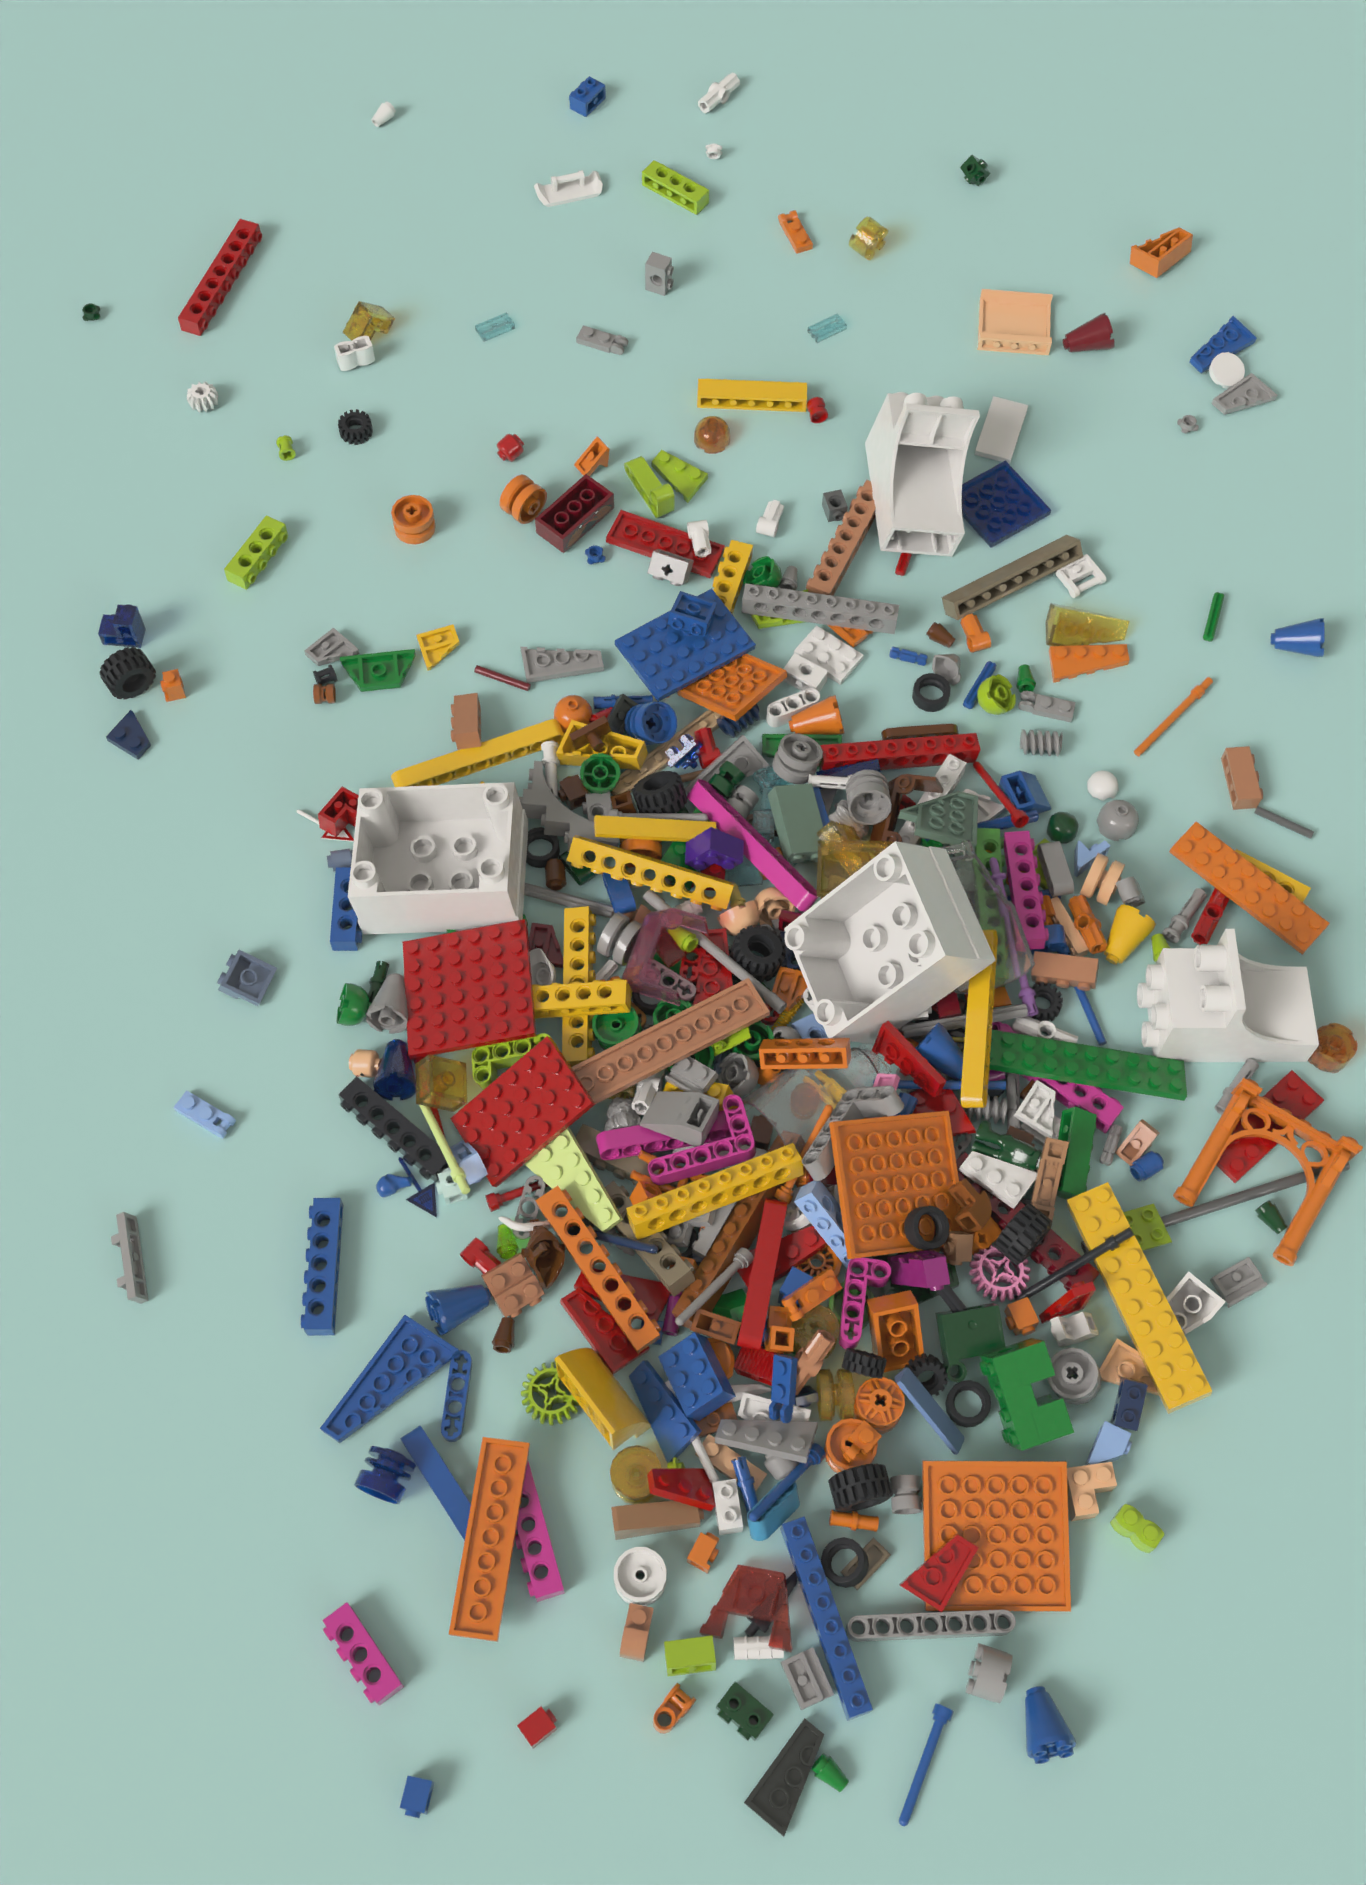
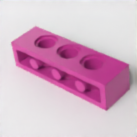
[322,1602,404,1706]

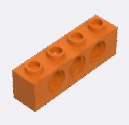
[759,1038,851,1069]

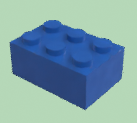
[658,1332,736,1421]

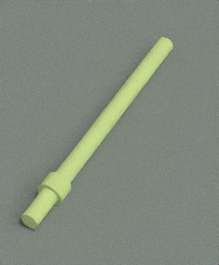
[416,1094,470,1194]

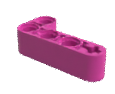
[839,1258,891,1349]

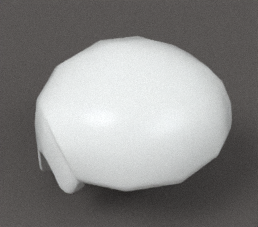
[1087,770,1119,801]

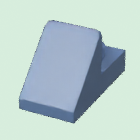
[1074,840,1110,877]

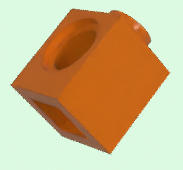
[629,1180,662,1205]

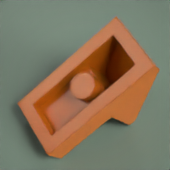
[574,436,610,476]

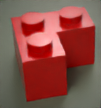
[318,786,359,837]

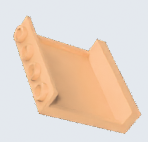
[977,289,1053,355]

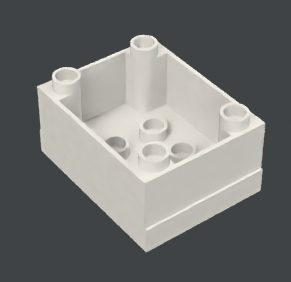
[348,782,529,935]
[784,841,996,1044]

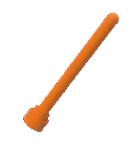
[774,1105,833,1204]

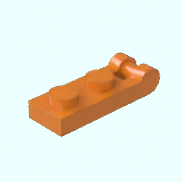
[778,210,813,254]
[781,1268,842,1322]

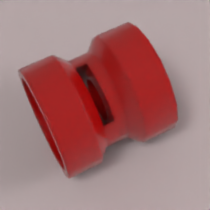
[806,397,828,423]

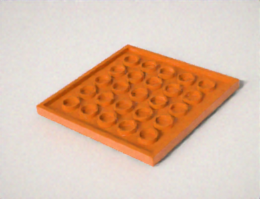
[829,1111,965,1259]
[922,1460,1071,1611]

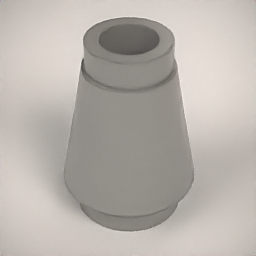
[779,566,798,590]

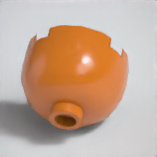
[554,695,593,734]

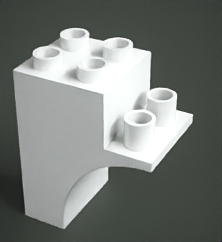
[865,392,980,557]
[1137,929,1319,1062]

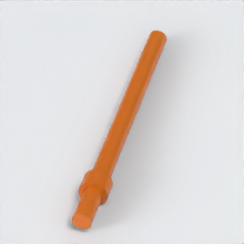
[1134,677,1213,756]

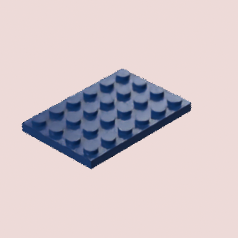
[614,588,756,702]

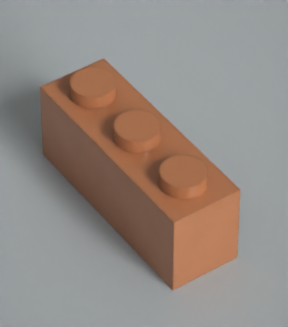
[451,693,481,750]
[1221,746,1263,810]
[1031,951,1099,991]

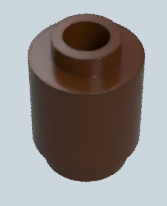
[545,859,567,891]

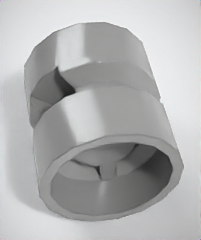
[727,785,759,820]
[890,1475,923,1514]

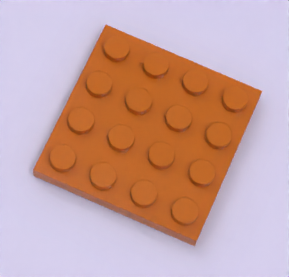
[677,654,788,722]

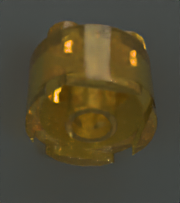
[849,217,889,261]

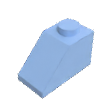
[450,1140,488,1185]
[1085,1421,1132,1465]

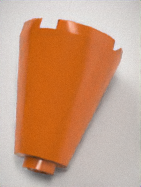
[788,695,844,735]

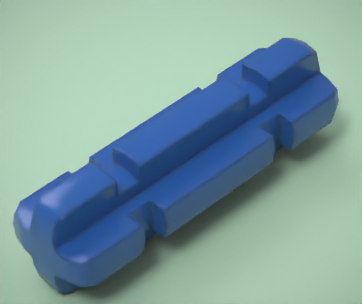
[889,646,928,666]

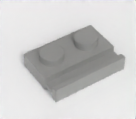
[664,1057,718,1093]
[1210,1257,1268,1308]
[781,1647,834,1710]

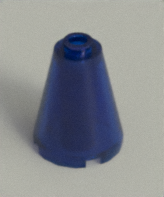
[373,1039,417,1101]

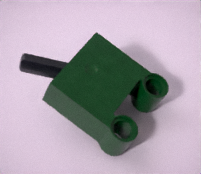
[935,1284,1006,1382]

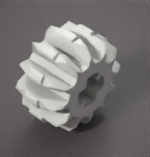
[187,381,219,413]

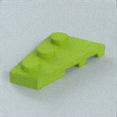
[651,450,708,503]

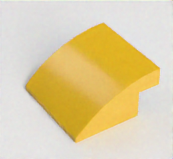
[554,1348,651,1450]

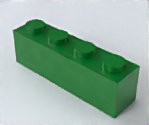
[1056,1107,1097,1200]

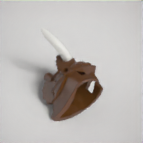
[498,1211,565,1290]

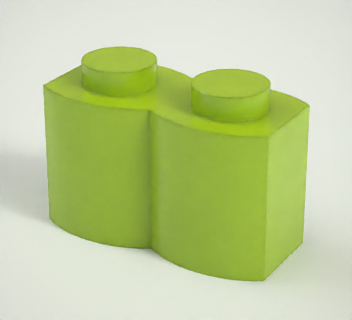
[1110,1504,1165,1553]

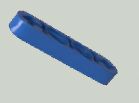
[441,1350,472,1442]

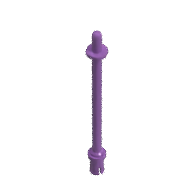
[988,857,1039,1017]

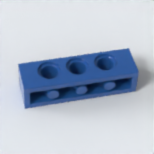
[330,867,362,951]

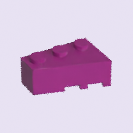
[887,1249,950,1291]

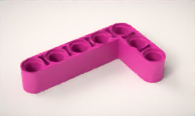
[648,1094,756,1185]

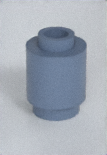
[327,848,353,872]

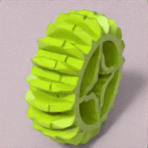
[521,1362,580,1426]

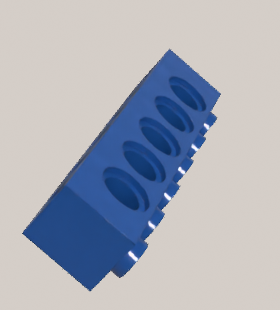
[301,1198,343,1336]

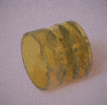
[791,1305,840,1360]

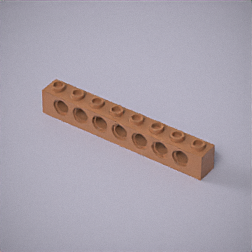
[806,480,876,596]

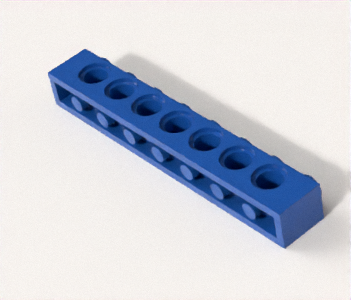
[780,1516,873,1721]

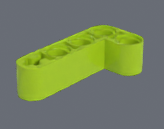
[624,456,675,518]
[471,1033,558,1090]

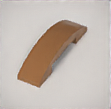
[1031,1137,1069,1221]

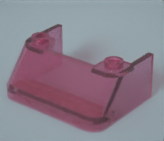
[622,908,708,1006]

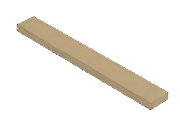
[610,710,722,796]

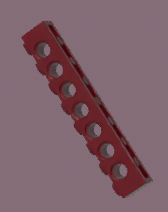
[956,1152,1100,1292]

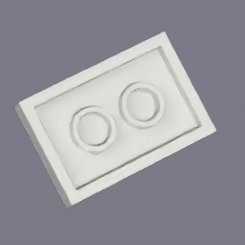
[793,625,864,685]

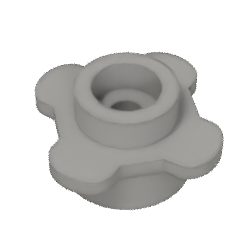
[1177,415,1199,434]

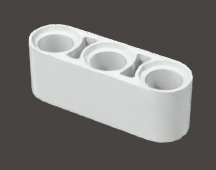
[766,688,820,728]

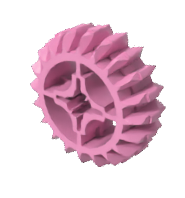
[969,1244,1031,1303]

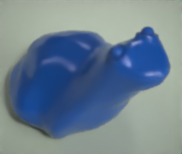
[376,1174,413,1197]

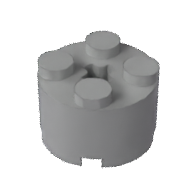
[965,1643,1013,1703]

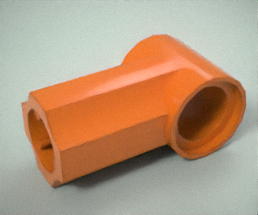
[960,613,991,653]

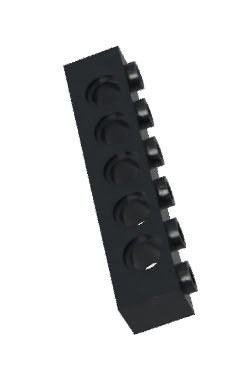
[338,1076,450,1182]

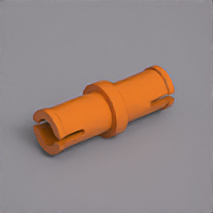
[829,1510,879,1532]

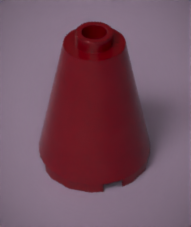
[1062,313,1115,352]

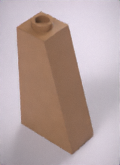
[611,1501,704,1540]

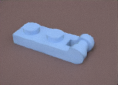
[173,1090,236,1139]

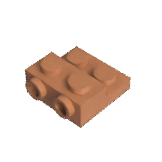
[481,1253,545,1318]

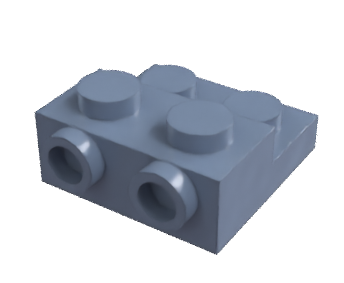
[217,950,277,1006]

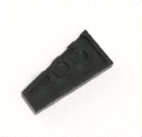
[744,1718,824,1837]

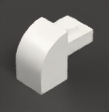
[1050,1311,1099,1347]

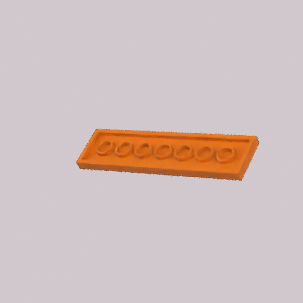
[1169,822,1330,955]
[449,1437,530,1642]

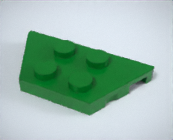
[340,649,416,692]

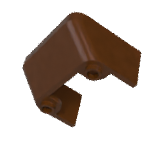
[868,774,944,858]

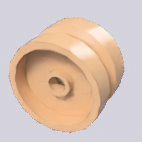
[1080,853,1125,906]

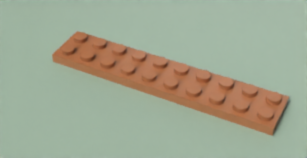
[571,978,770,1104]

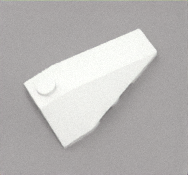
[1131,1272,1226,1344]

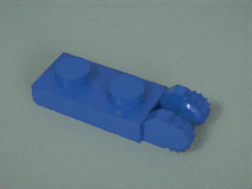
[769,1353,798,1424]

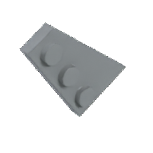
[1212,373,1277,415]

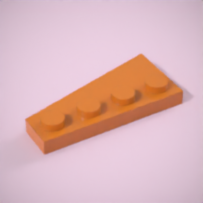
[1049,644,1129,683]

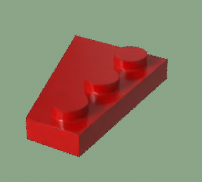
[1038,1281,1096,1324]
[647,1468,716,1511]
[899,1534,979,1612]

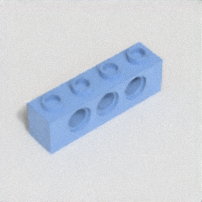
[794,1180,867,1268]

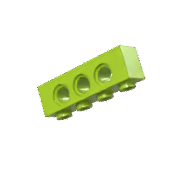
[642,160,709,215]
[224,515,288,590]

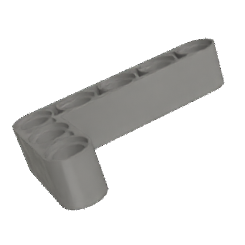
[802,1086,904,1181]

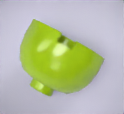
[977,674,1016,715]

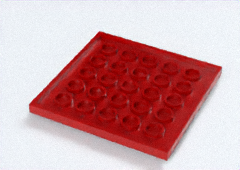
[403,919,537,1059]

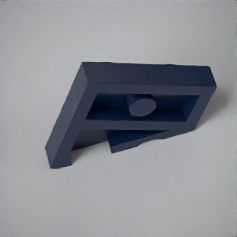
[106,710,151,760]

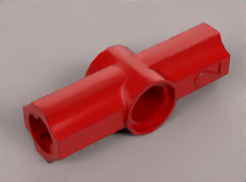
[1191,888,1230,945]

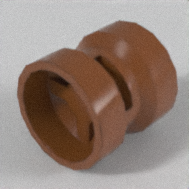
[313,684,336,704]

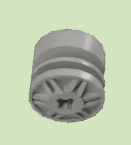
[846,770,892,825]

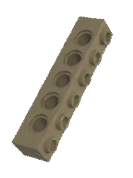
[605,1181,695,1297]

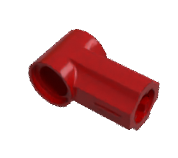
[694,727,721,769]
[460,1237,501,1274]

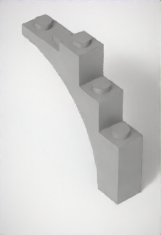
[519,761,619,855]

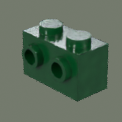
[716,1682,774,1741]

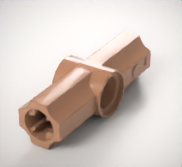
[795,1329,835,1395]

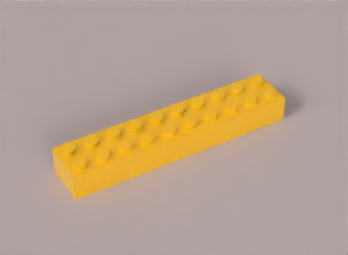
[1067,1182,1212,1414]

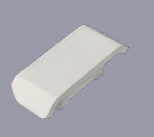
[534,170,603,207]

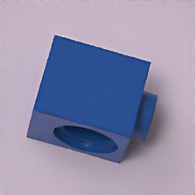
[400,1776,434,1818]

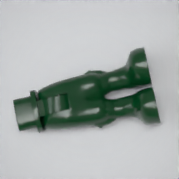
[971,1119,1042,1172]

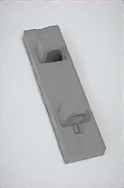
[111,1212,149,1304]

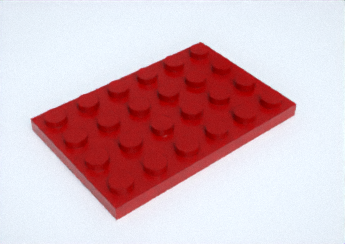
[450,1036,596,1188]

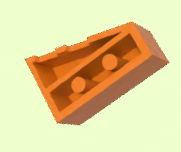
[1130,227,1193,278]

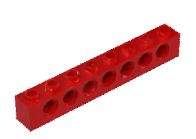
[178,219,262,336]
[819,733,981,775]

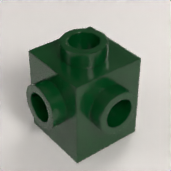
[960,155,991,186]

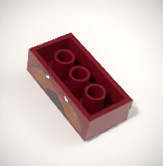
[535,474,614,553]

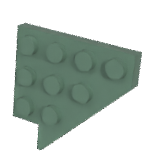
[898,791,978,851]

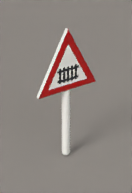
[297,809,354,842]

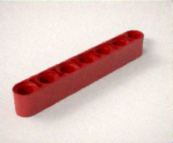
[737,1198,788,1351]

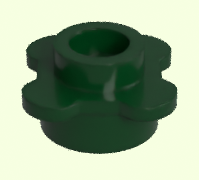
[82,303,101,321]

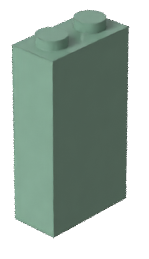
[768,783,829,863]

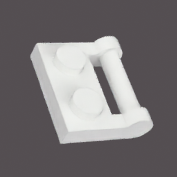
[1055,554,1106,598]

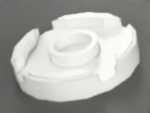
[1209,352,1245,389]

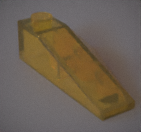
[1045,603,1130,646]

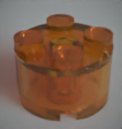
[1308,1023,1357,1073]

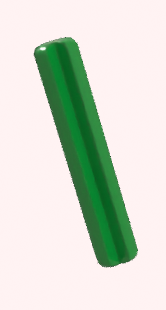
[1203,592,1224,642]

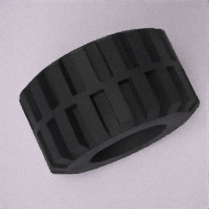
[99,647,156,700]
[632,771,688,813]
[729,925,786,983]
[994,1204,1052,1265]
[828,1464,893,1512]

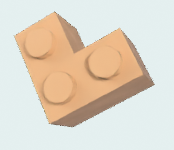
[1067,1462,1117,1521]

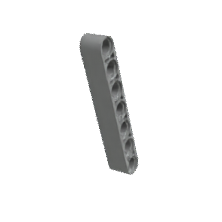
[846,1610,1016,1642]

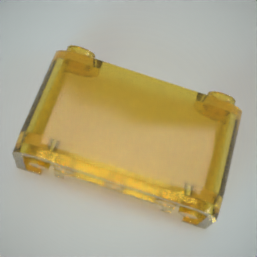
[816,840,895,899]

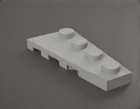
[520,647,604,683]
[685,735,769,794]
[715,1419,818,1463]

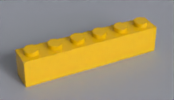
[697,378,807,412]

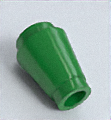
[1016,664,1036,693]
[811,1753,849,1792]

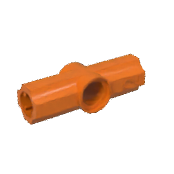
[1068,894,1108,954]

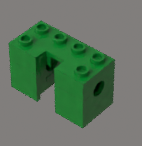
[979,1338,1074,1451]

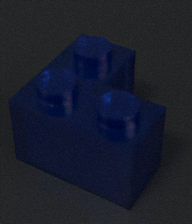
[98,604,146,648]

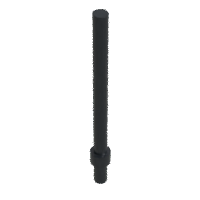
[1014,1227,1135,1301]

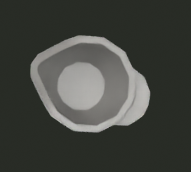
[932,654,961,685]

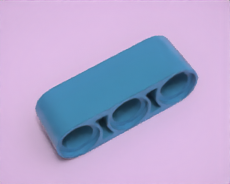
[747,1480,800,1541]

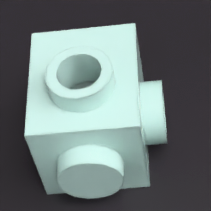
[435,1168,468,1205]

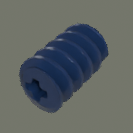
[717,704,760,738]

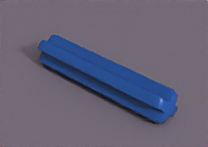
[963,661,996,709]

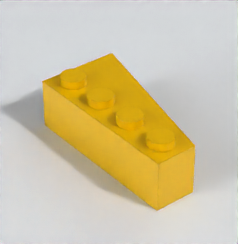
[556,720,648,770]

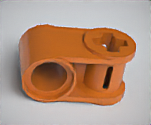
[972,1217,1002,1255]
[653,1683,697,1734]

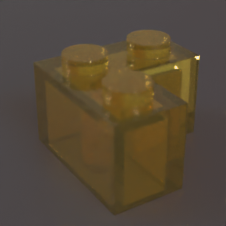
[343,301,395,341]

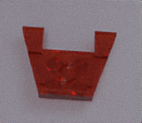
[699,1564,792,1653]

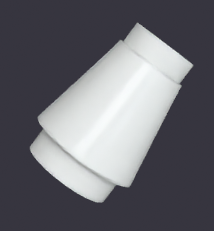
[371,101,396,127]

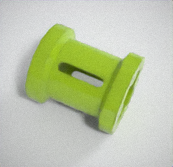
[276,435,296,461]

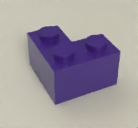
[685,827,744,871]

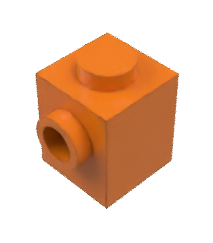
[1004,1297,1040,1336]

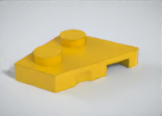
[416,624,460,671]

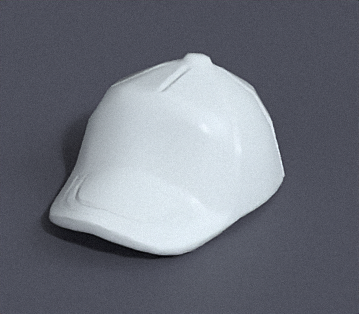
[530,948,556,986]

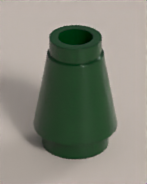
[1255,1200,1288,1234]

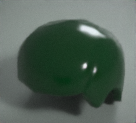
[1046,812,1079,844]

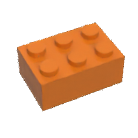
[866,1290,924,1372]

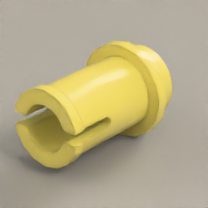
[730,884,746,908]

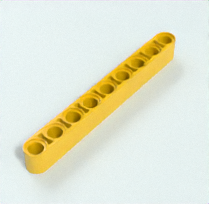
[391,719,564,787]
[961,929,998,1108]

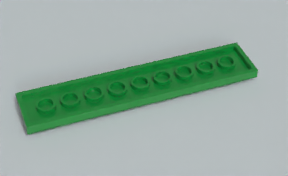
[989,1030,1187,1101]

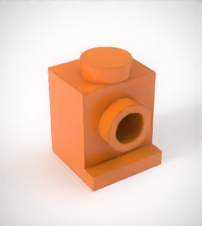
[160,669,186,702]
[687,1532,720,1574]

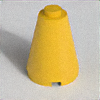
[1104,904,1156,965]

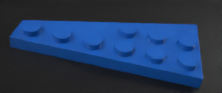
[320,1315,460,1443]

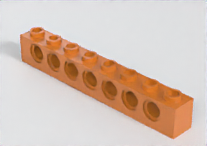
[535,1185,661,1354]

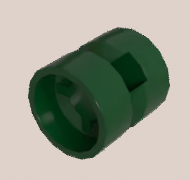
[708,760,746,799]

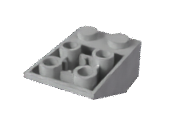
[640,1091,719,1147]

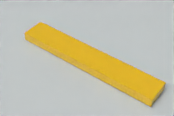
[594,815,717,842]

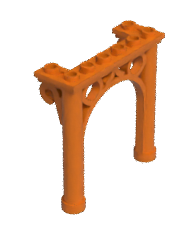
[1173,1078,1363,1266]

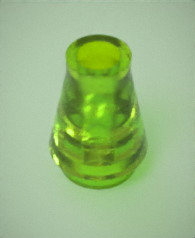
[496,1224,519,1259]

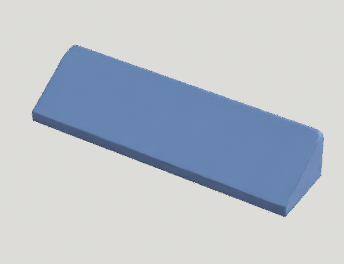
[894,1367,965,1455]

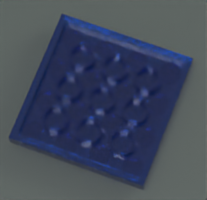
[962,460,1051,548]

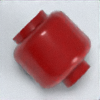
[497,434,524,462]

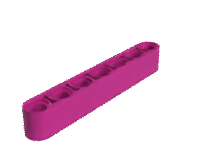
[596,1108,745,1160]

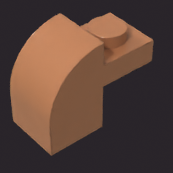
[620,1603,654,1662]

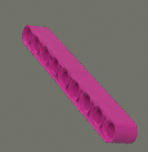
[687,779,819,912]

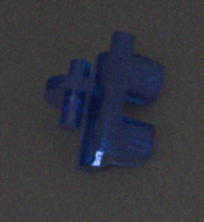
[665,734,703,769]

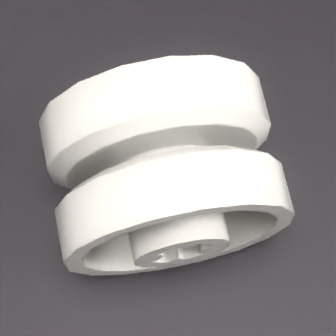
[614,1547,667,1606]

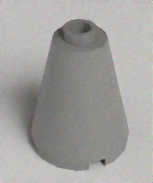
[366,973,408,1034]

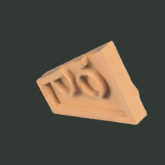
[1099,1339,1159,1396]

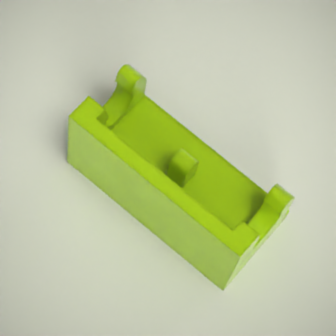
[664,1635,716,1677]

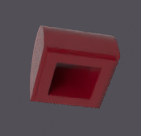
[779,909,802,931]

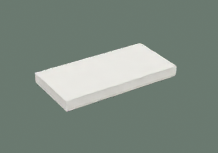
[974,396,1028,464]

